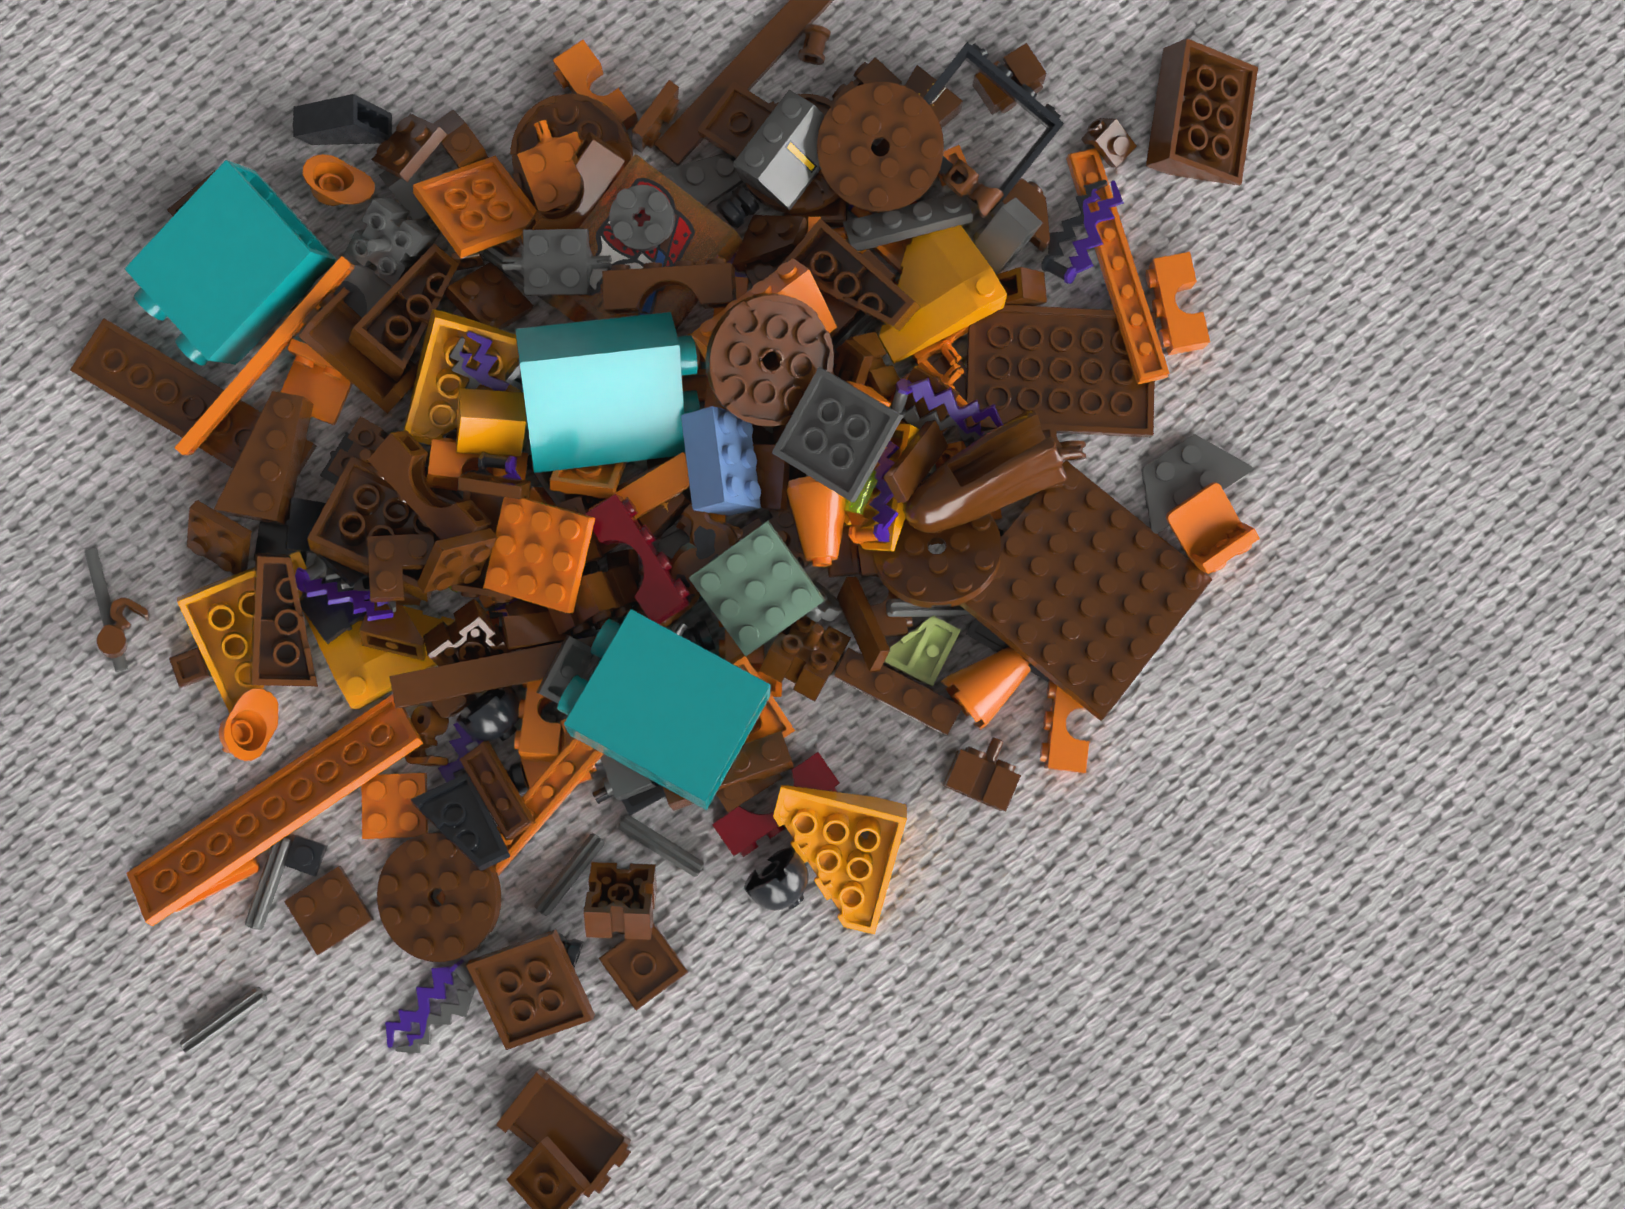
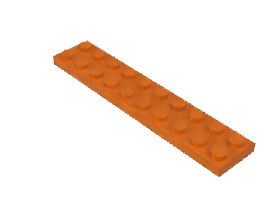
[126,694,423,926]

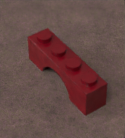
[584,494,690,625]
[712,752,840,857]

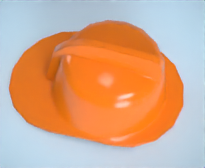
[302,154,375,206]
[218,689,279,761]

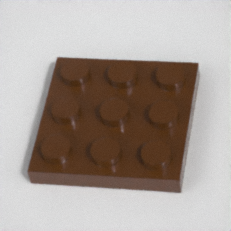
[466,929,595,1050]

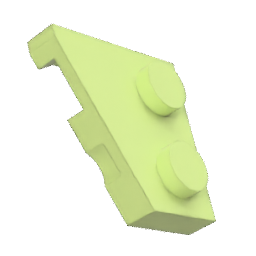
[884,616,961,687]

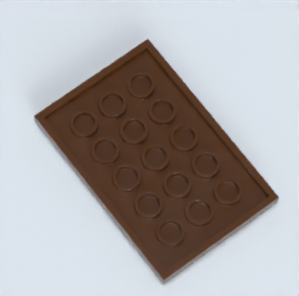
[965,305,1156,438]

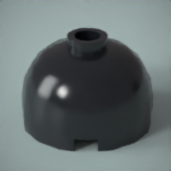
[456,686,520,742]
[744,848,809,911]

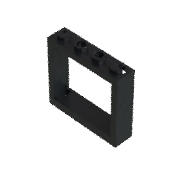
[923,42,1064,215]

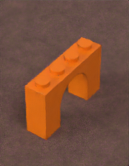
[691,258,837,361]

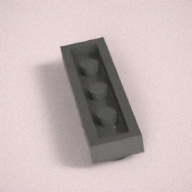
[843,193,973,251]

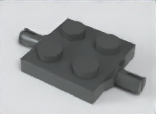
[502,229,612,296]

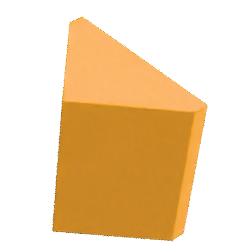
[456,388,526,457]

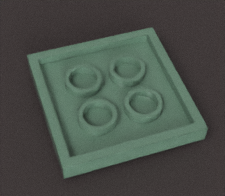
[689,521,825,656]

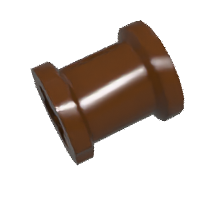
[797,24,831,65]

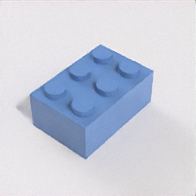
[681,406,761,516]

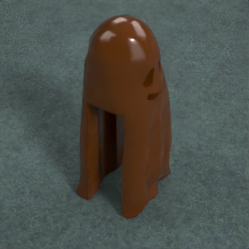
[903,410,1067,533]

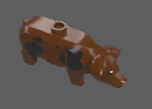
[624,503,743,628]

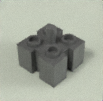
[345,197,439,287]

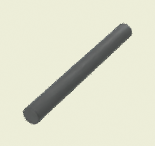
[84,548,128,672]

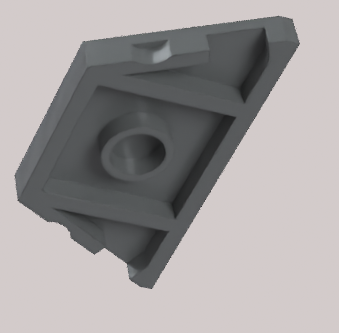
[1141,434,1254,534]

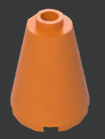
[786,476,848,567]
[941,646,1031,730]

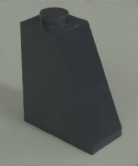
[292,94,392,145]

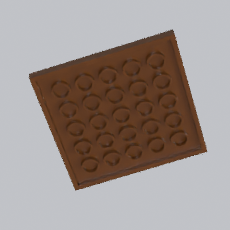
[960,460,1213,721]

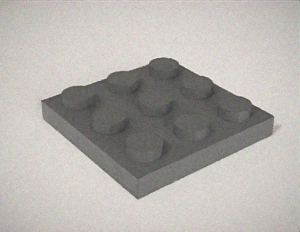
[772,367,903,502]

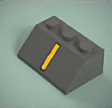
[733,90,825,211]

